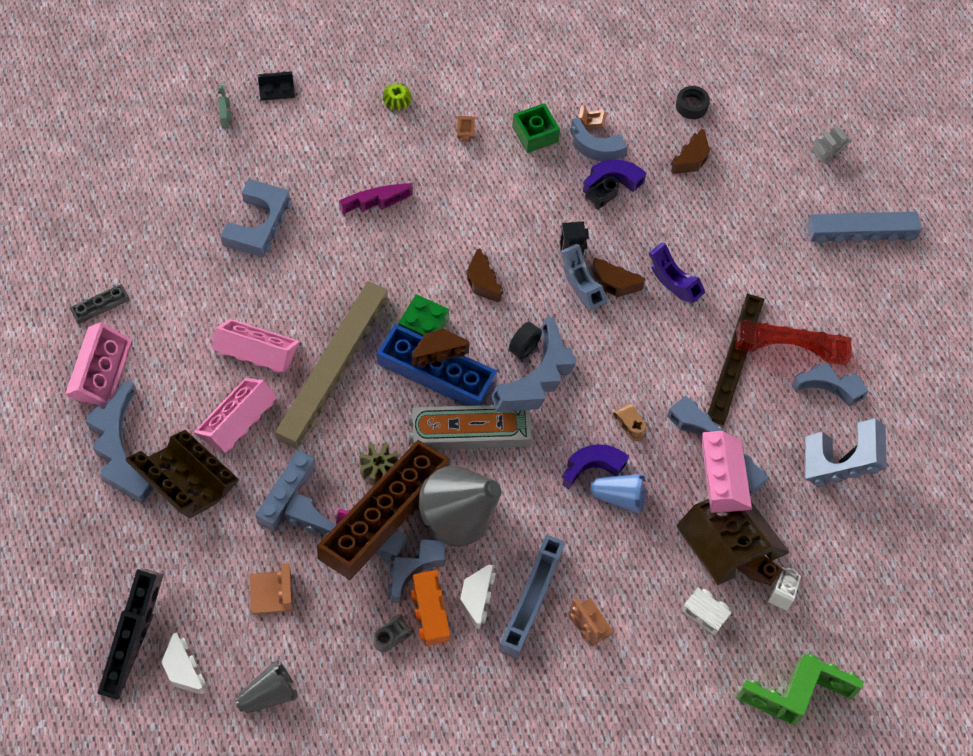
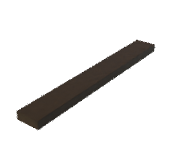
[707,293,765,426]

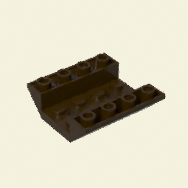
[125,430,239,518]
[677,499,789,586]

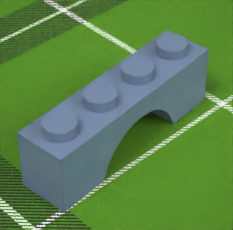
[255,450,316,532]

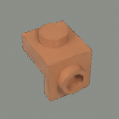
[578,106,607,130]
[457,116,475,141]

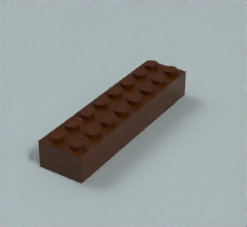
[317,440,450,580]

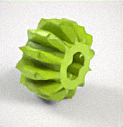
[382,82,412,111]

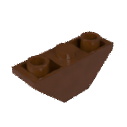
[671,128,710,174]
[467,248,503,302]
[592,258,646,297]
[412,329,469,367]
[736,540,783,586]

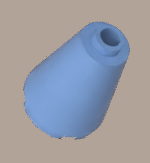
[590,474,646,514]

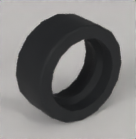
[676,86,710,119]
[509,322,542,359]

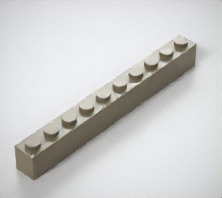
[275,281,389,449]

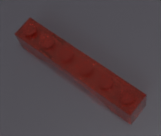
[735,320,852,365]

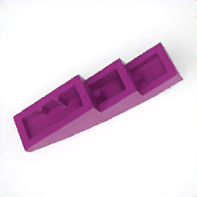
[339,183,413,214]

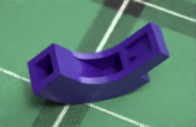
[583,160,647,194]
[649,243,706,303]
[562,444,629,489]

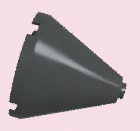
[419,466,502,547]

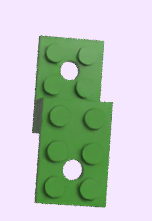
[736,654,864,726]

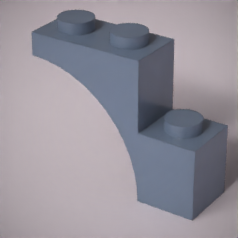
[792,362,869,406]
[388,539,445,603]

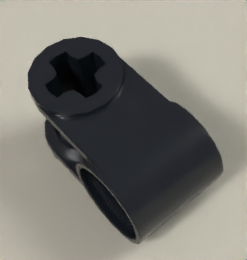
[585,177,619,210]

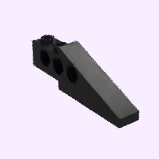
[97,568,164,700]

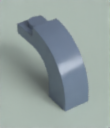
[570,117,628,161]
[561,244,607,310]

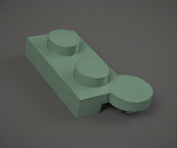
[217,83,232,128]

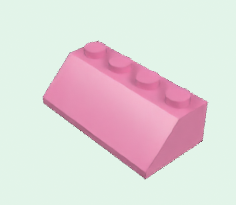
[212,319,300,372]
[65,322,132,406]
[193,378,277,453]
[702,431,752,513]

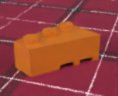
[410,570,450,646]

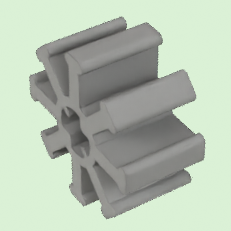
[811,126,851,164]

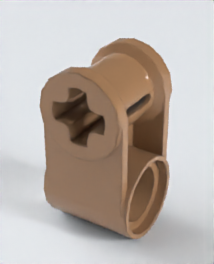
[613,403,646,441]

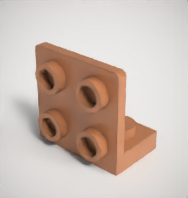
[250,563,293,615]
[569,598,614,646]

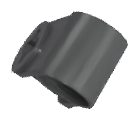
[374,614,414,652]

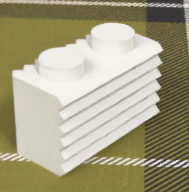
[681,588,732,636]

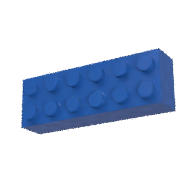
[377,324,497,406]

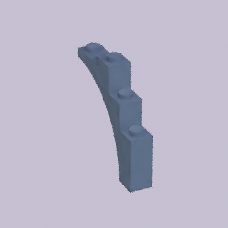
[491,317,576,412]
[86,379,154,504]

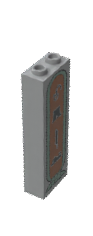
[409,405,532,450]

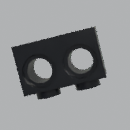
[559,221,589,256]

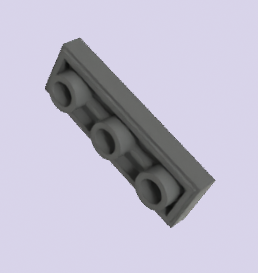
[70,284,130,324]

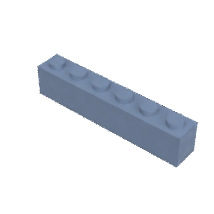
[807,211,921,243]

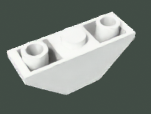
[460,565,496,629]
[768,567,801,611]
[162,632,206,695]

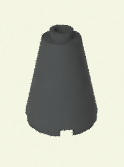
[235,660,298,714]

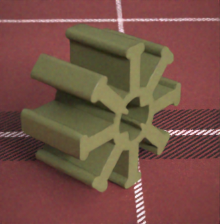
[359,443,398,486]

